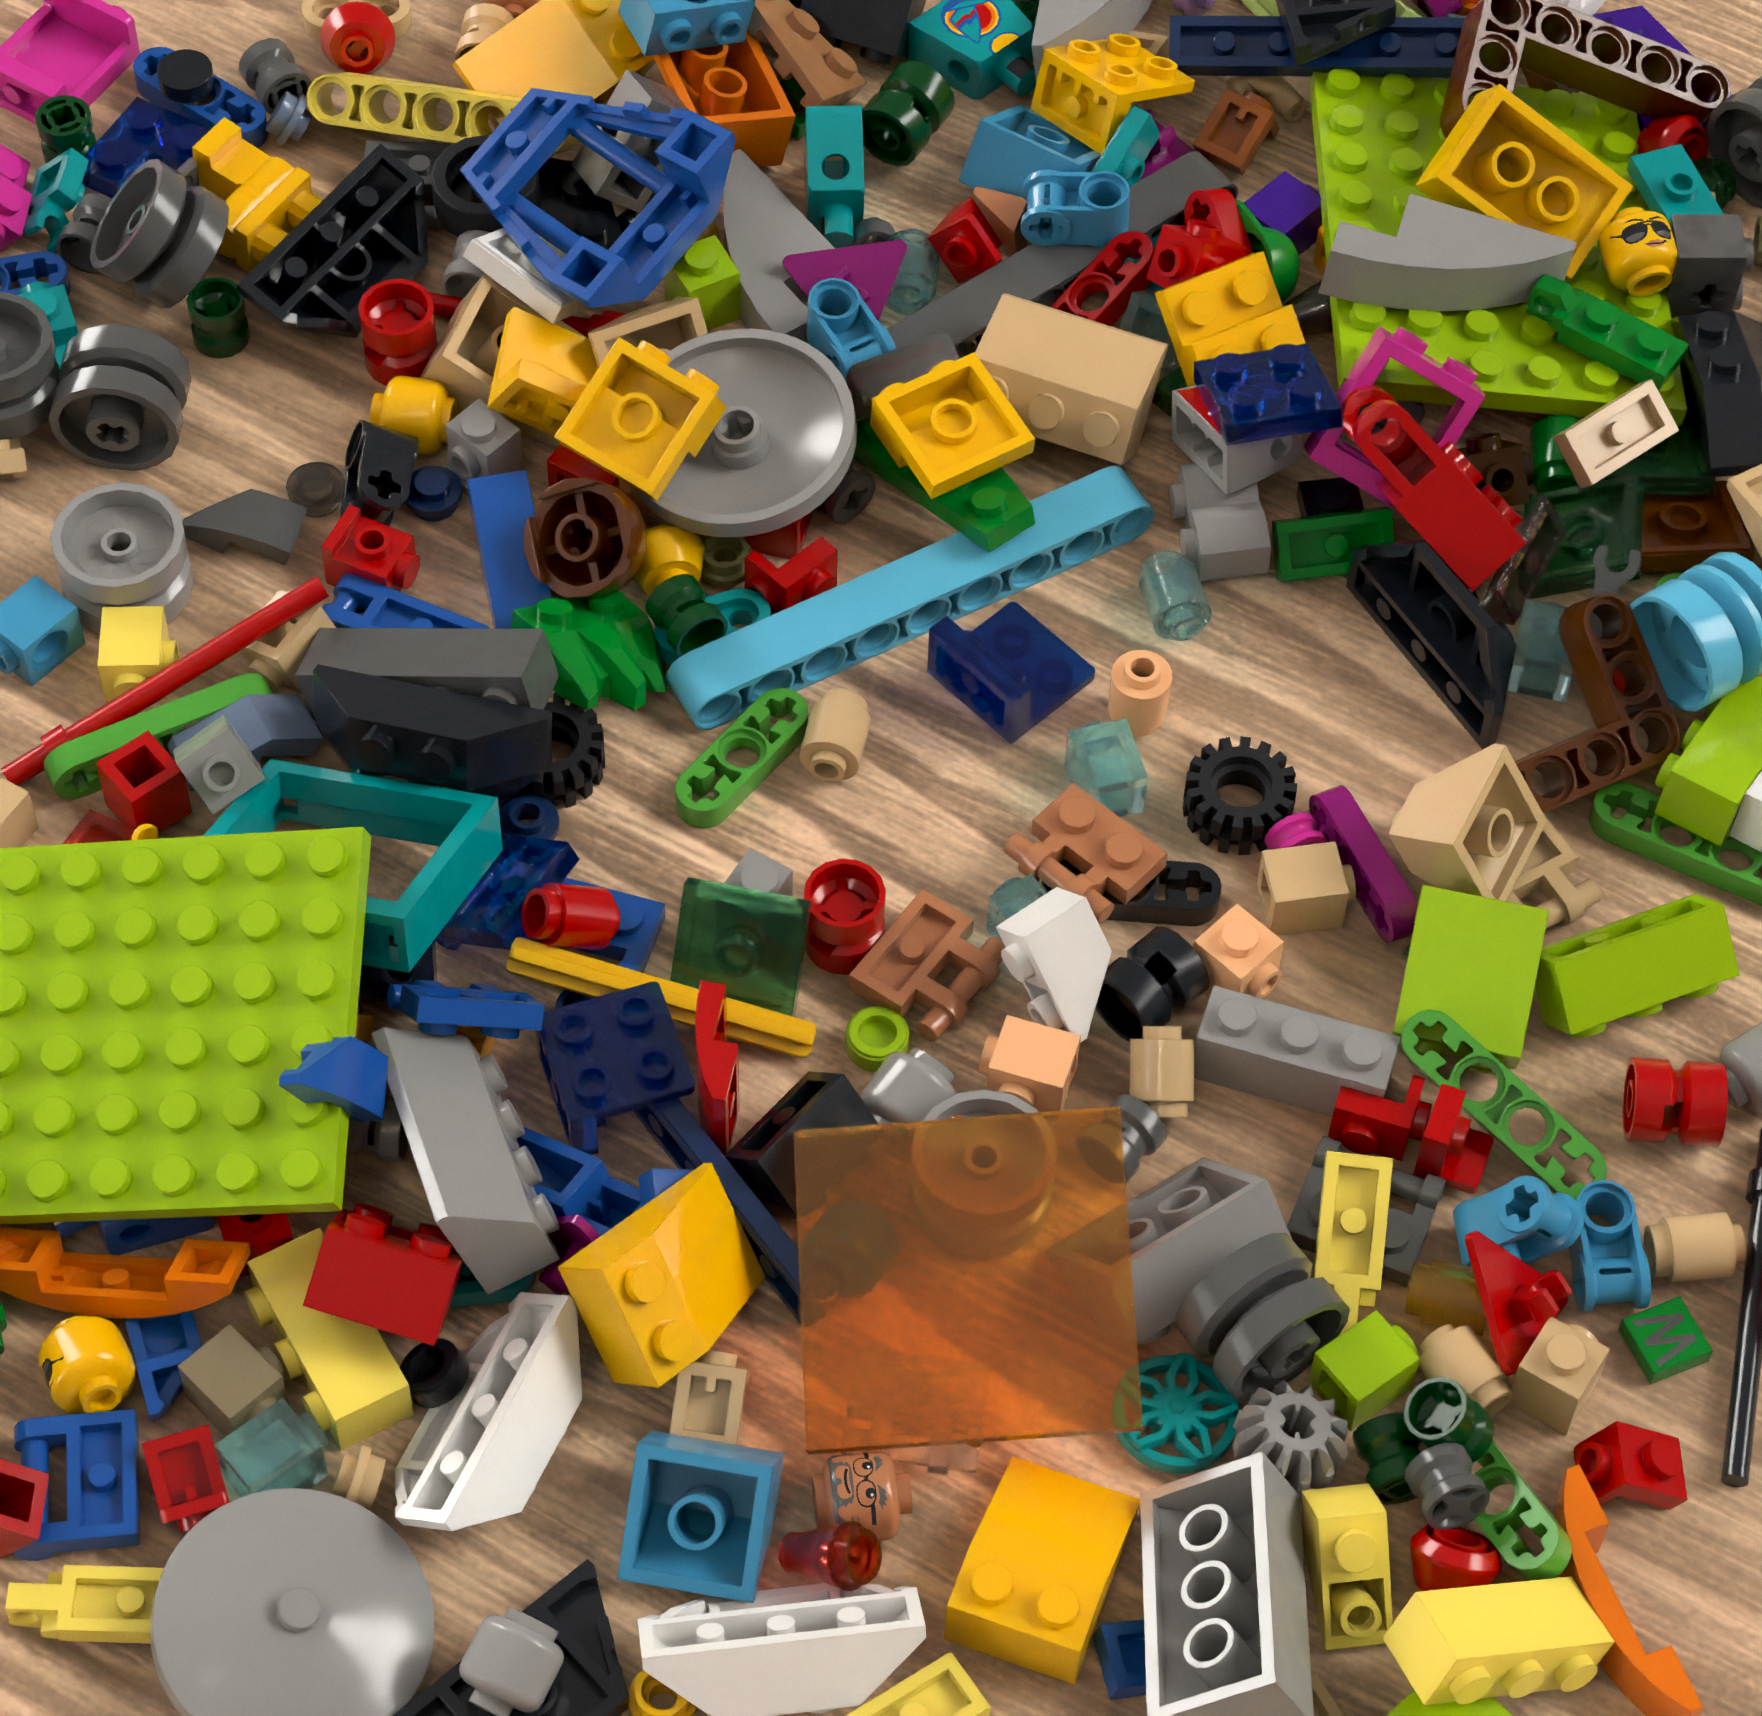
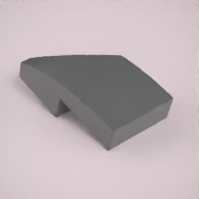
[182,489,308,565]

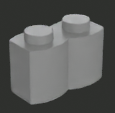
[1169,463,1271,581]

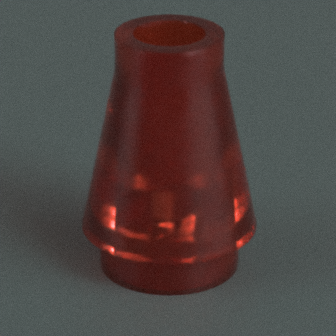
[778,1521,882,1591]

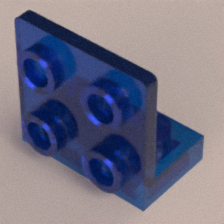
[927,602,1095,744]
[535,982,695,1155]

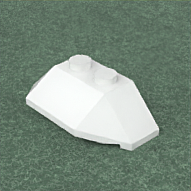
[395,1292,583,1531]
[637,1581,926,1716]

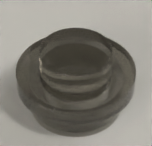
[286,462,345,518]

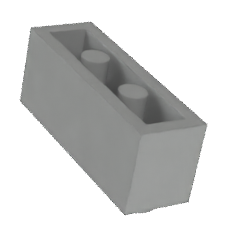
[1194,985,1401,1117]

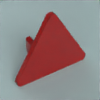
[1465,1231,1573,1376]

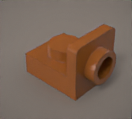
[1193,88,1280,176]

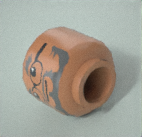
[812,1451,913,1545]

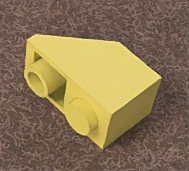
[1301,1483,1393,1650]

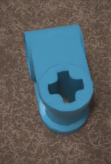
[1020,169,1130,248]
[806,278,897,383]
[1453,1175,1584,1281]
[1569,1180,1651,1312]

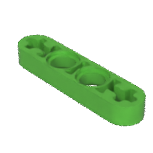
[44,673,273,799]
[1589,782,1762,906]
[1400,1009,1607,1200]

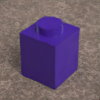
[1243,171,1322,256]

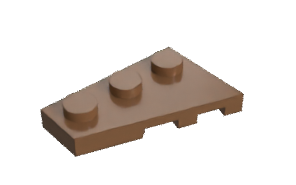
[748,0,867,109]

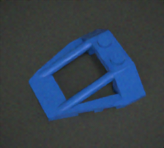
[460,88,736,308]

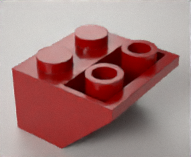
[303,1203,465,1346]

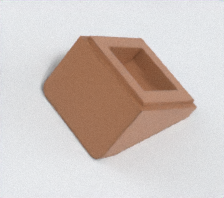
[973,186,1028,257]

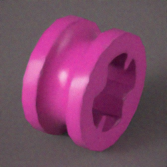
[1264,812,1327,850]

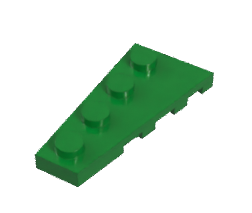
[853,417,1035,552]

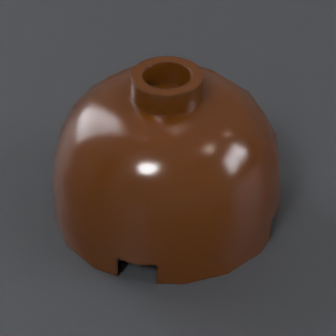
[523,477,647,599]

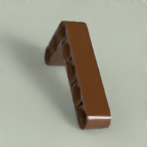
[1440,0,1731,138]
[1515,594,1681,813]

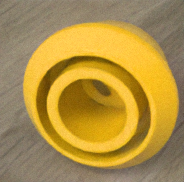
[632,524,705,596]

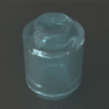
[886,229,940,315]
[1138,550,1212,641]

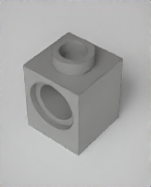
[173,715,265,815]

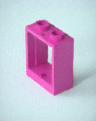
[1303,326,1486,509]

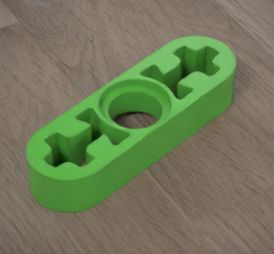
[675,688,808,828]
[1471,1439,1572,1581]

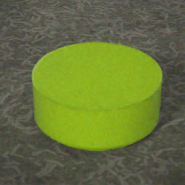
[845,1006,909,1072]

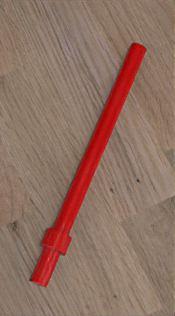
[0,576,329,786]

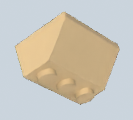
[975,293,1169,465]

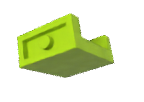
[1392,885,1549,1075]

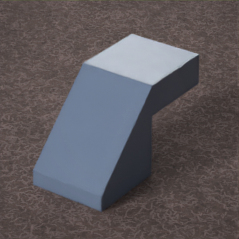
[167,694,324,791]

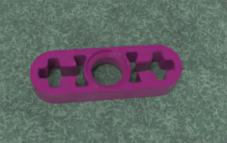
[1309,785,1417,943]

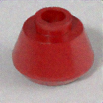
[320,1,395,74]
[1636,115,1708,172]
[1409,1525,1503,1591]

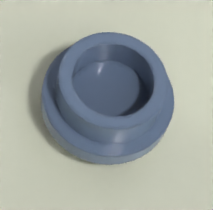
[265,91,313,146]

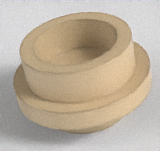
[332,1444,386,1511]

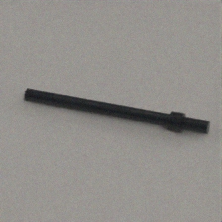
[1721,1128,1762,1487]

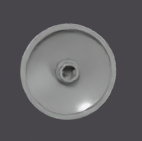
[633,328,857,537]
[150,1488,434,1716]

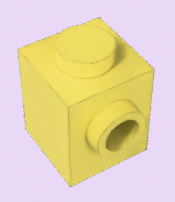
[97,606,179,702]

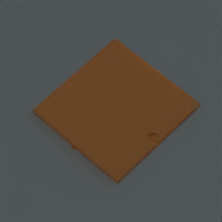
[794,1106,1144,1455]

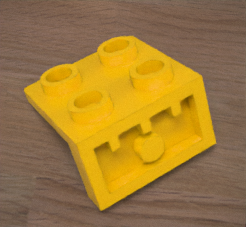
[1031,33,1195,155]
[487,307,598,436]

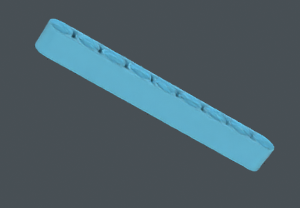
[665,466,1155,730]

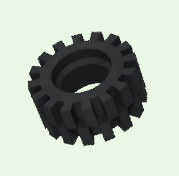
[512,692,605,808]
[1182,736,1297,855]

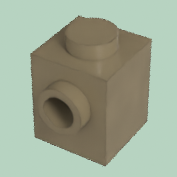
[177,1324,289,1449]

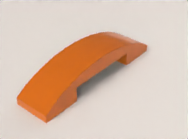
[0,1227,251,1319]
[1554,1464,1703,1716]

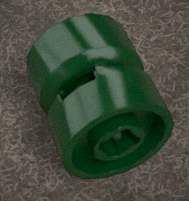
[862,61,955,166]

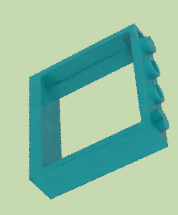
[203,759,503,973]

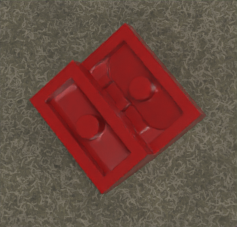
[695,980,740,1155]

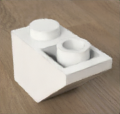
[996,887,1112,1043]

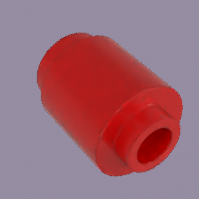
[521,883,620,951]

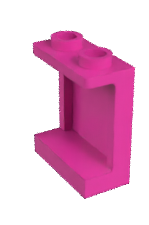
[0,0,140,124]

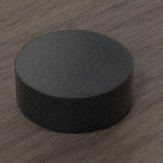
[157,49,215,103]
[400,1338,469,1408]

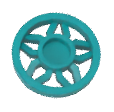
[1112,1353,1239,1474]

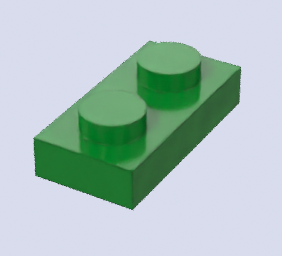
[1271,507,1395,582]

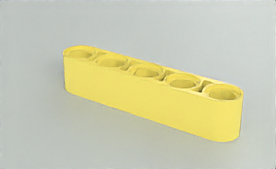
[306,72,579,155]

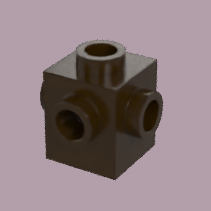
[1458,433,1534,507]

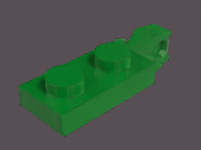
[1525,274,1689,391]

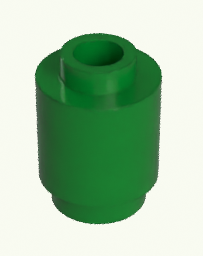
[1530,414,1584,503]

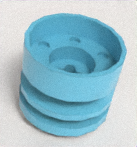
[1629,552,1762,712]

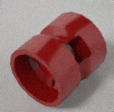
[359,278,437,386]
[803,859,886,975]
[1622,1057,1728,1147]

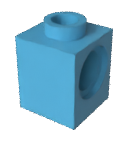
[0,575,85,686]

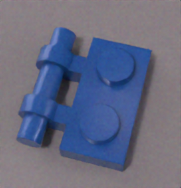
[387,980,545,1039]

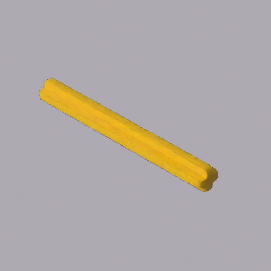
[506,937,816,1059]

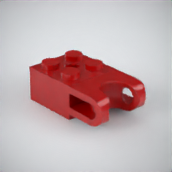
[1339,385,1527,592]

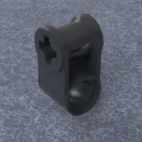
[340,420,419,527]

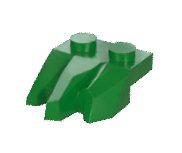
[511,591,667,711]

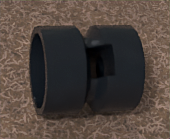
[1096,926,1210,1042]

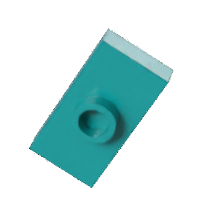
[1091,106,1161,187]
[1627,144,1724,223]

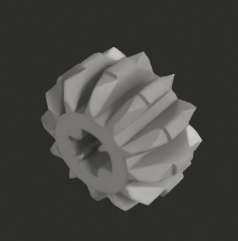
[1233,1379,1348,1497]

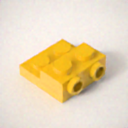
[1155,251,1311,387]
[554,337,727,501]
[870,352,1035,499]

